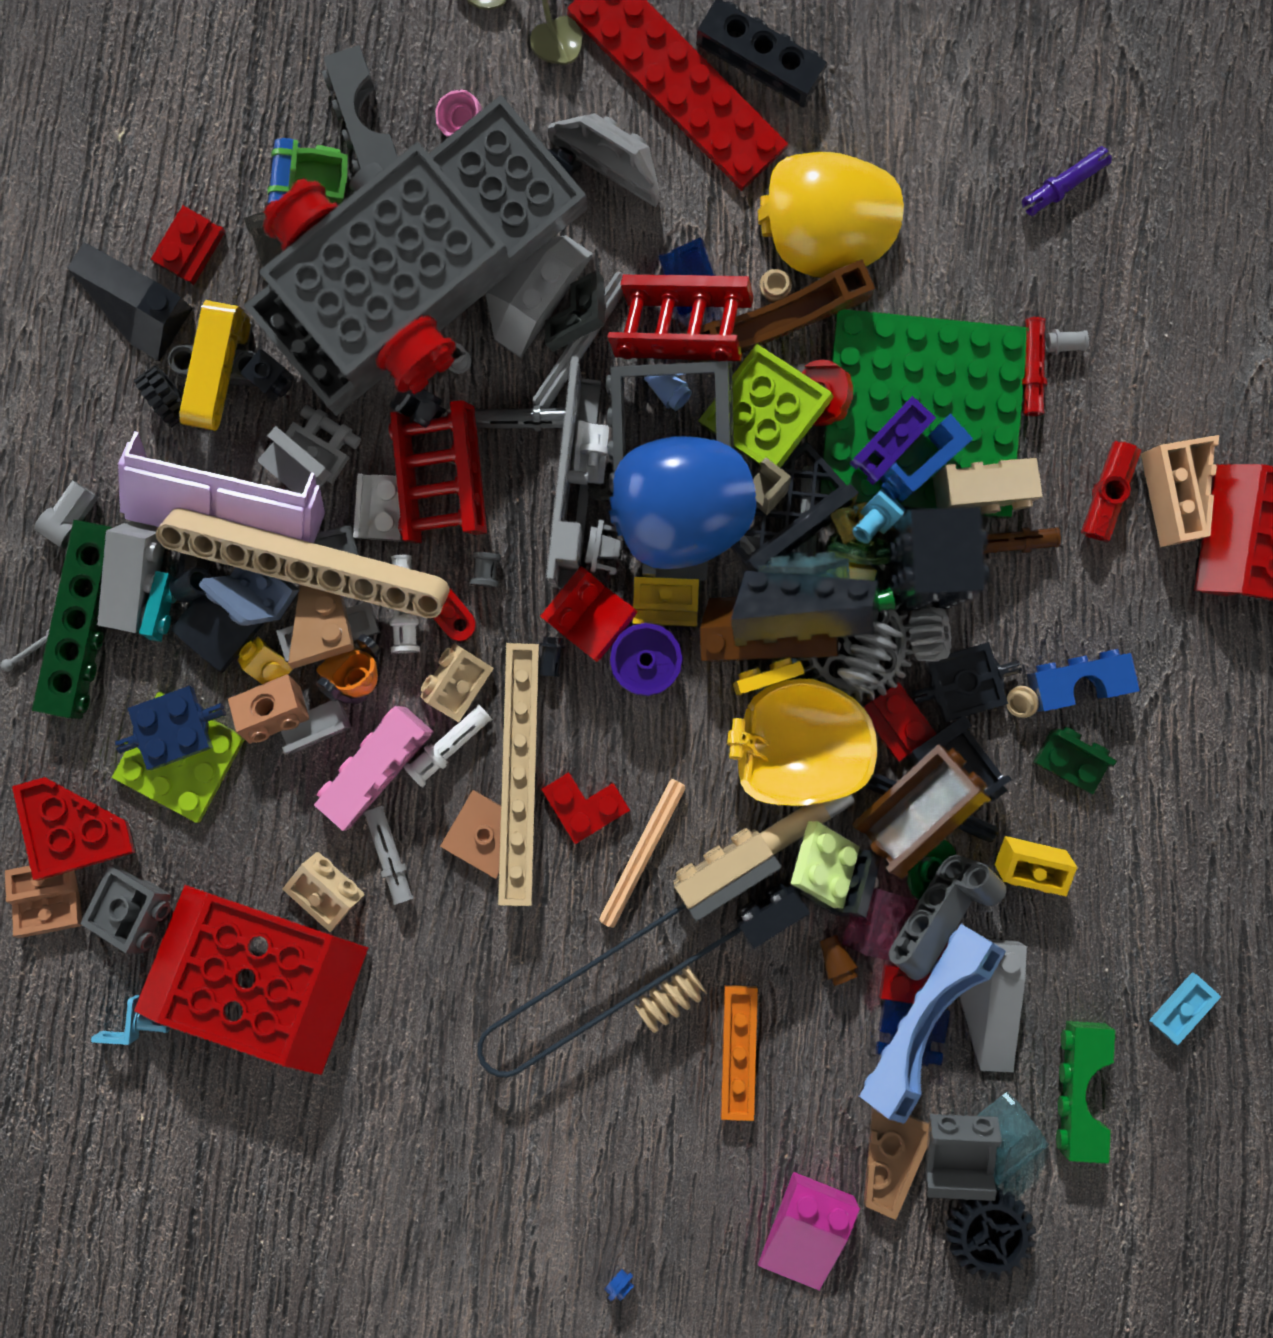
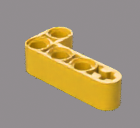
[180,300,250,431]

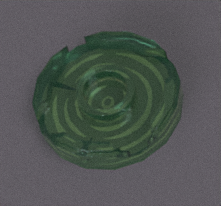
[826,532,891,565]

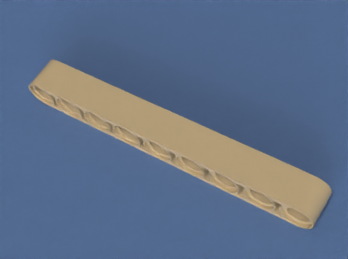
[155,508,450,618]

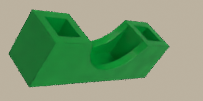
[1056,1021,1115,1164]

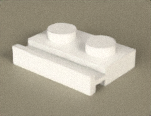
[353,474,402,542]

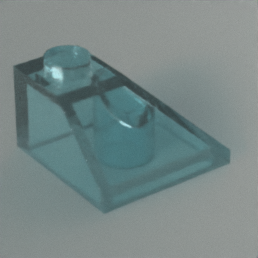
[977,1091,1049,1185]

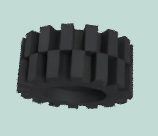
[134,365,183,428]

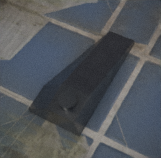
[67,242,193,362]

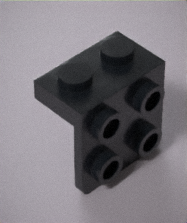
[795,850,882,918]

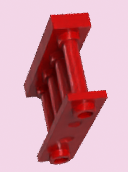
[607,274,754,362]
[388,400,487,544]

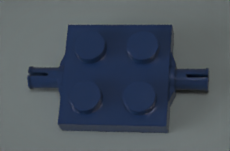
[115,686,226,771]

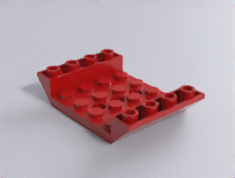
[1194,464,1273,601]
[134,885,369,1075]

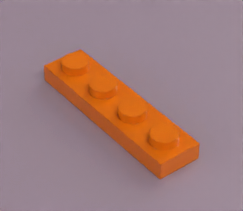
[720,985,758,1121]

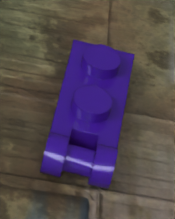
[849,396,936,485]

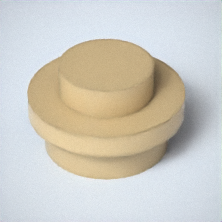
[759,269,792,302]
[1006,686,1039,718]

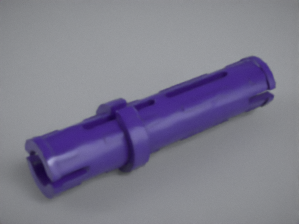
[1022,146,1112,216]

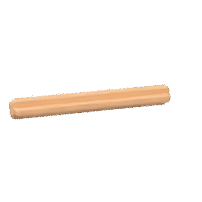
[599,779,685,928]

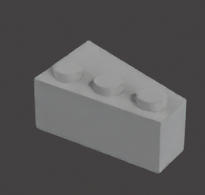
[97,521,165,633]

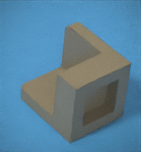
[753,457,791,515]

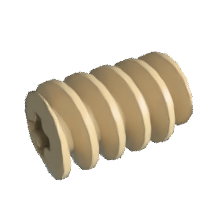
[634,966,707,1033]

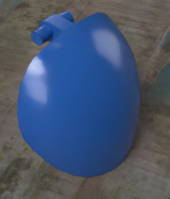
[609,436,756,569]

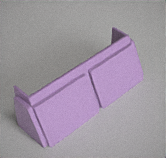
[118,432,325,543]

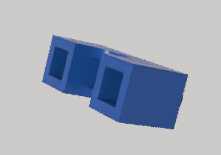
[1027,649,1140,712]

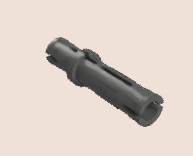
[475,405,566,431]

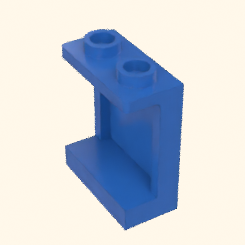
[880,414,973,503]

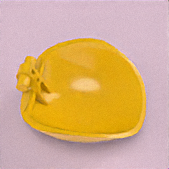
[758,152,904,278]
[727,678,877,806]

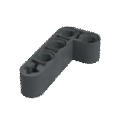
[889,855,1006,980]

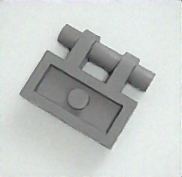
[285,405,361,485]

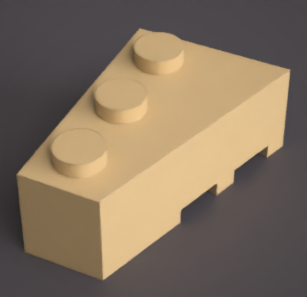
[932,458,1043,514]

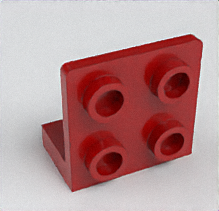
[540,566,638,662]

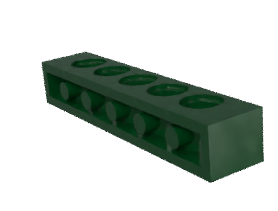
[32,519,113,719]

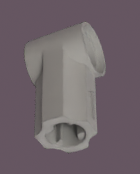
[35,481,99,549]

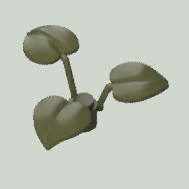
[466,0,582,65]

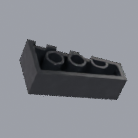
[731,571,879,646]

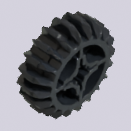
[945,1187,1037,1281]

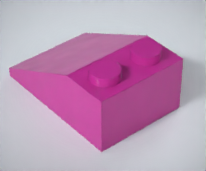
[758,1172,860,1290]

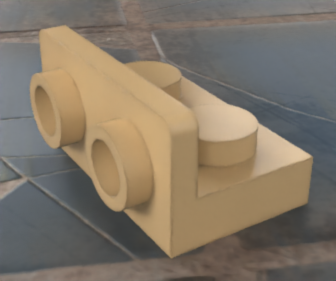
[420,643,494,722]
[282,852,364,932]

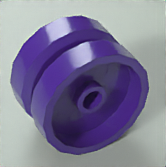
[610,623,682,697]

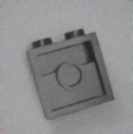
[80,865,171,954]

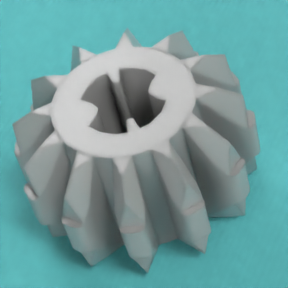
[909,607,952,662]

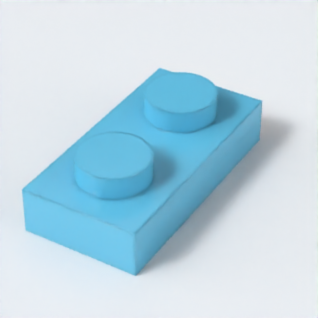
[1149,973,1221,1045]

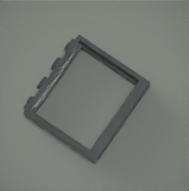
[606,361,734,493]

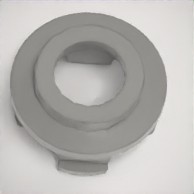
[585,520,622,575]

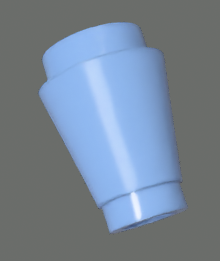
[644,375,692,411]

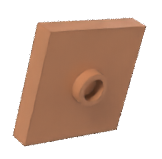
[440,790,501,879]

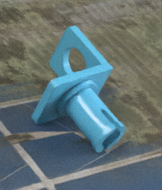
[853,489,905,543]
[91,994,170,1045]

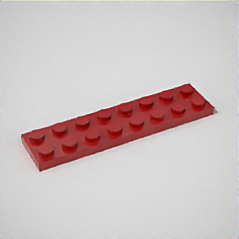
[567,0,788,191]

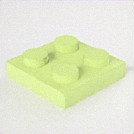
[791,821,860,909]

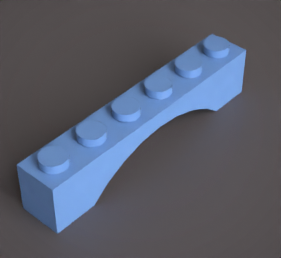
[860,924,1006,1124]

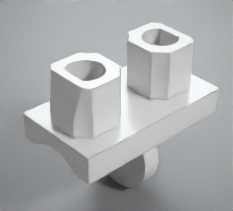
[571,420,609,484]

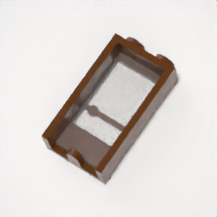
[852,744,991,879]

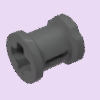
[470,552,501,587]

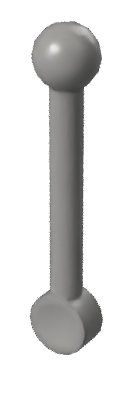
[0,628,50,672]

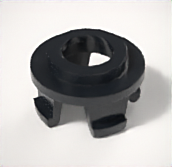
[389,389,447,428]

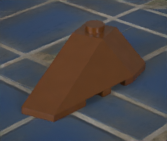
[700,596,839,662]

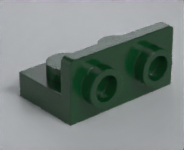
[1033,727,1117,795]

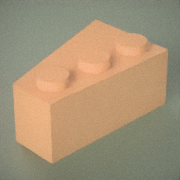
[1141,435,1219,547]

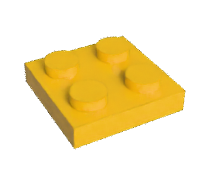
[733,657,805,696]

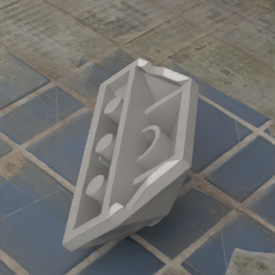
[547,113,660,207]
[486,236,593,358]

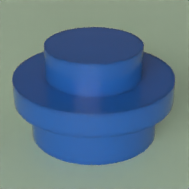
[604,1269,634,1301]

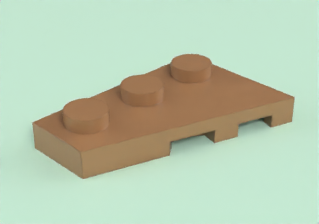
[288,585,355,669]
[864,1107,929,1220]

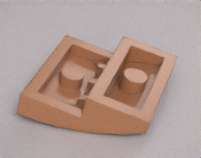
[5,865,83,938]

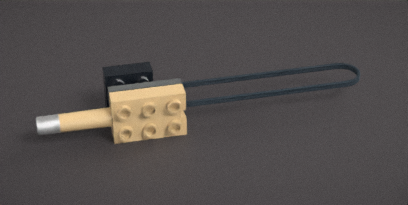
[477,794,855,1077]

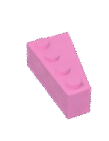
[314,706,435,831]

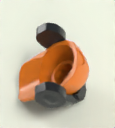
[316,634,381,704]

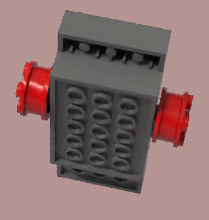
[243,95,588,416]

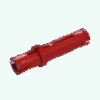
[1022,317,1047,417]

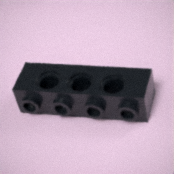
[696,0,827,108]

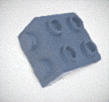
[199,567,299,626]

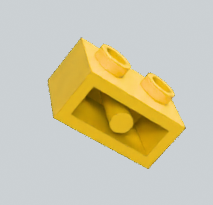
[995,836,1077,897]

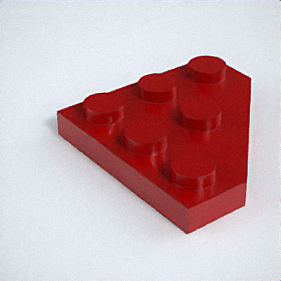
[12,777,135,881]

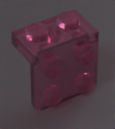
[842,886,919,961]

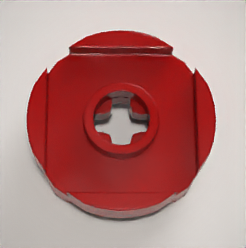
[801,360,853,426]

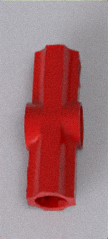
[1081,441,1142,542]

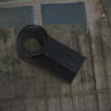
[169,553,212,603]

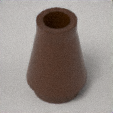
[819,935,858,986]

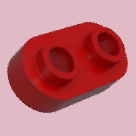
[433,588,477,641]

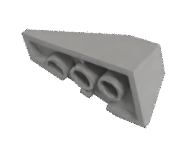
[959,939,1027,1072]

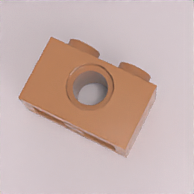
[228,674,309,744]

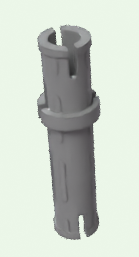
[363,806,413,905]

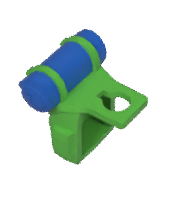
[267,138,348,205]

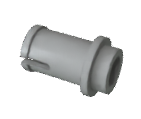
[1045,329,1089,355]
[448,343,471,374]

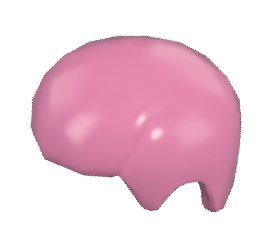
[435,90,482,137]

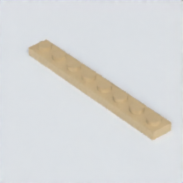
[498,643,539,906]

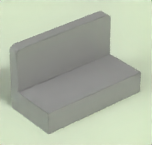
[258,426,332,494]
[281,699,352,754]

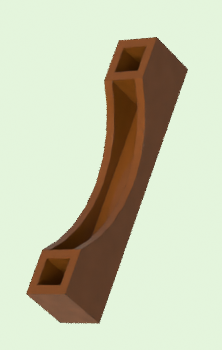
[683,259,875,363]

